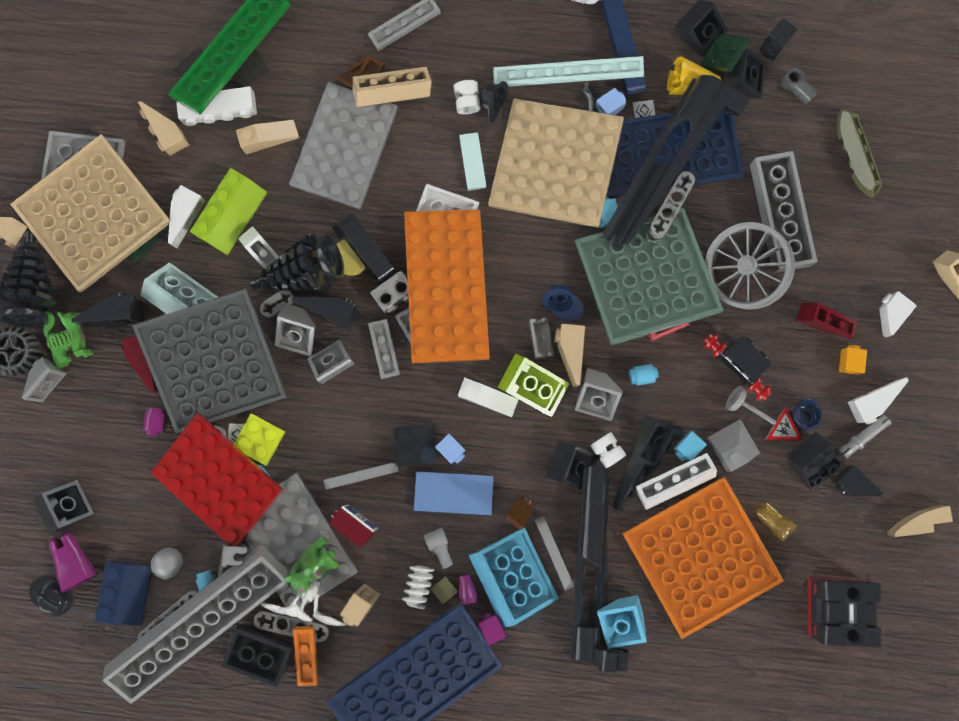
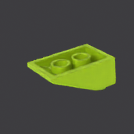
[497,354,570,417]

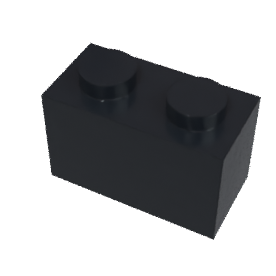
[759,18,798,61]

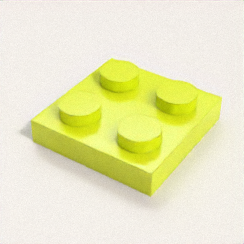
[234,413,286,465]

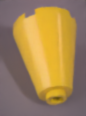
[667,56,721,95]

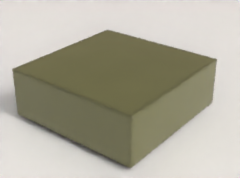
[431,576,458,604]

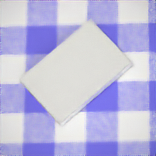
[416,184,479,211]

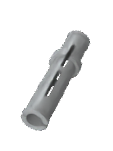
[838,415,891,459]

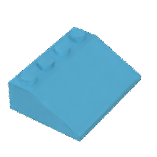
[468,527,559,627]

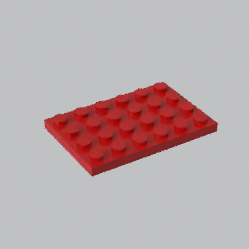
[151,413,284,547]

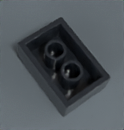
[221,624,295,687]

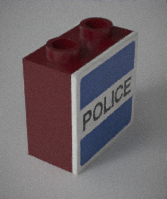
[329,505,378,548]

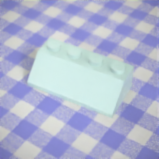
[140,263,218,314]

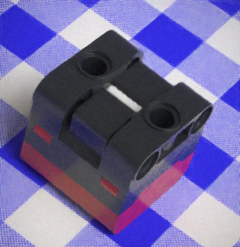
[808,577,881,647]

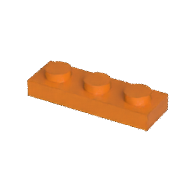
[293,626,319,686]

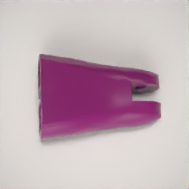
[49,531,98,593]

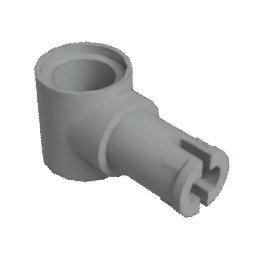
[424,527,453,569]

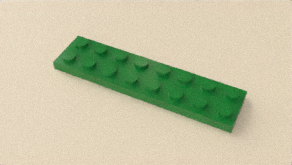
[168,0,291,115]

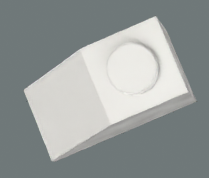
[238,226,279,269]
[879,291,917,337]

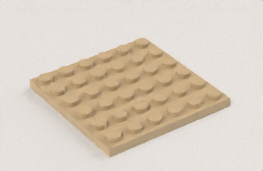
[488,99,624,228]
[10,134,171,293]

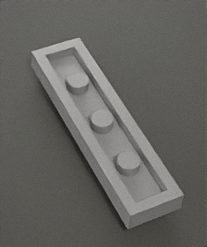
[368,0,441,51]

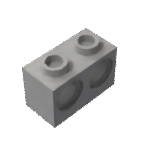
[370,271,409,314]

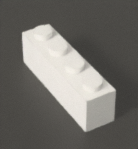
[176,86,257,126]
[636,453,717,510]

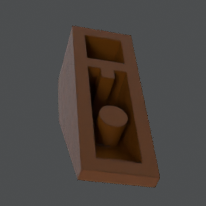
[504,496,534,530]

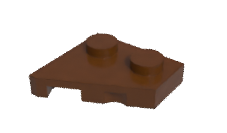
[335,55,385,90]

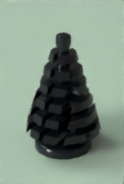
[0,230,58,327]
[250,233,344,292]

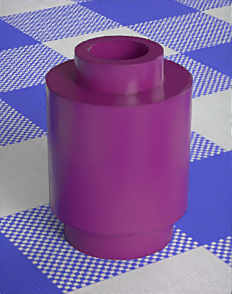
[142,408,165,436]

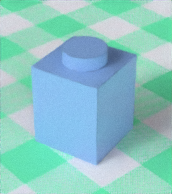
[595,88,626,115]
[435,434,466,464]

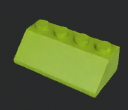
[190,168,267,255]

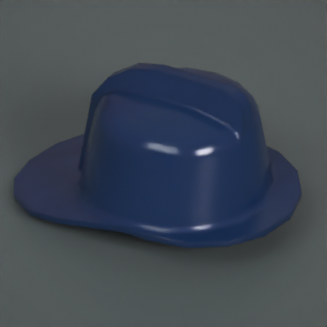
[542,284,584,322]

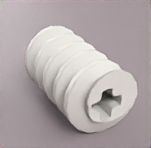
[402,565,435,609]

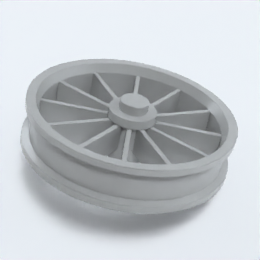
[705,222,795,309]

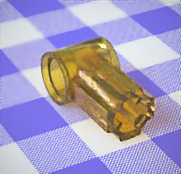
[755,502,797,542]

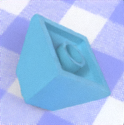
[597,595,647,649]

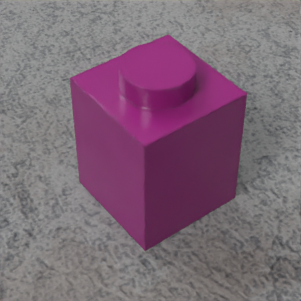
[478,612,506,645]

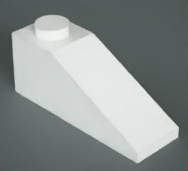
[168,185,206,248]
[848,377,909,425]
[458,378,519,417]

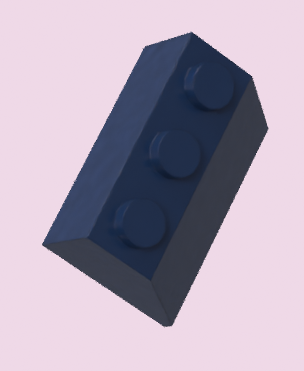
[95,560,152,625]

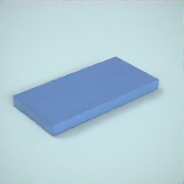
[414,472,494,515]

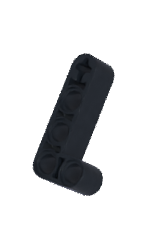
[332,213,396,285]

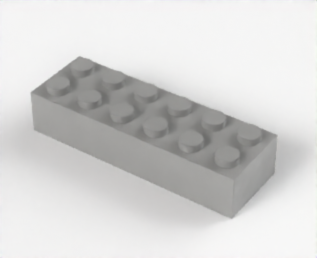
[750,151,818,273]

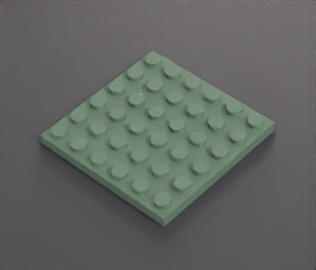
[575,208,723,346]

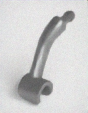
[583,81,595,112]

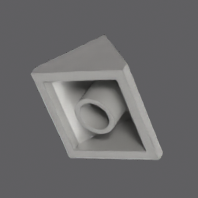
[307,339,355,384]

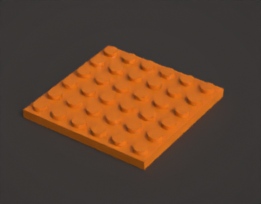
[622,477,784,639]

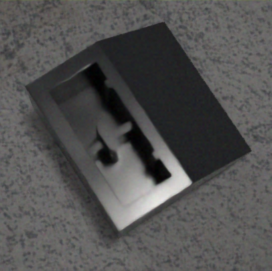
[786,432,841,490]

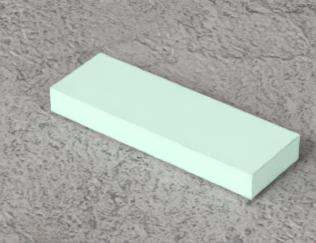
[459,132,486,191]

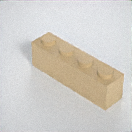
[353,67,431,107]
[340,583,380,626]

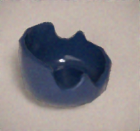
[792,398,823,429]

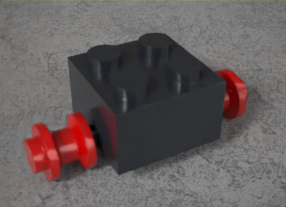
[703,333,772,401]

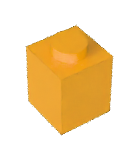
[839,345,867,375]

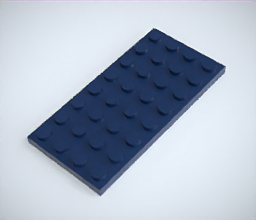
[606,112,744,198]
[325,602,502,721]

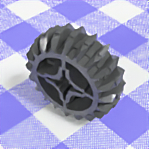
[0,326,41,377]

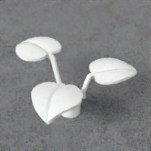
[260,581,347,626]

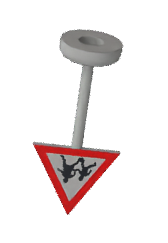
[726,386,802,440]

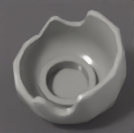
[151,547,183,580]

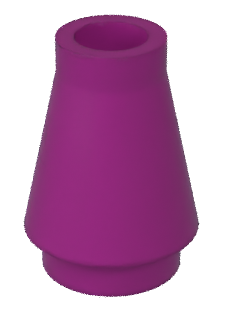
[459,575,478,605]

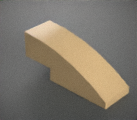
[887,505,953,537]

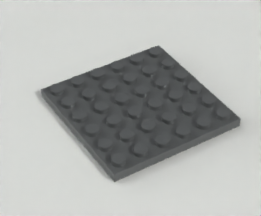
[132,288,287,433]

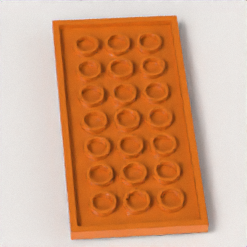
[404,209,490,363]

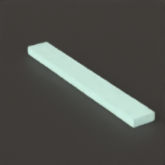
[493,56,644,87]

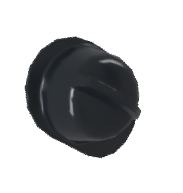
[480,81,508,123]
[29,576,73,616]

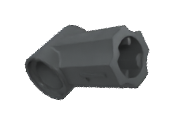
[781,67,818,105]

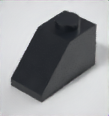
[832,465,884,496]

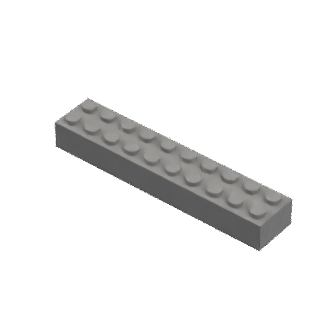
[102,544,288,704]

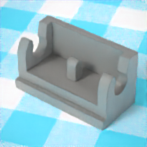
[529,318,554,360]
[222,546,252,568]

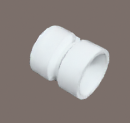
[454,80,481,114]
[590,432,626,468]

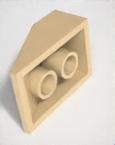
[554,324,585,388]

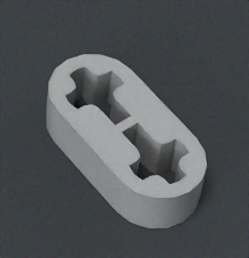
[260,290,294,318]

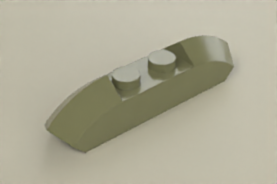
[837,109,882,198]

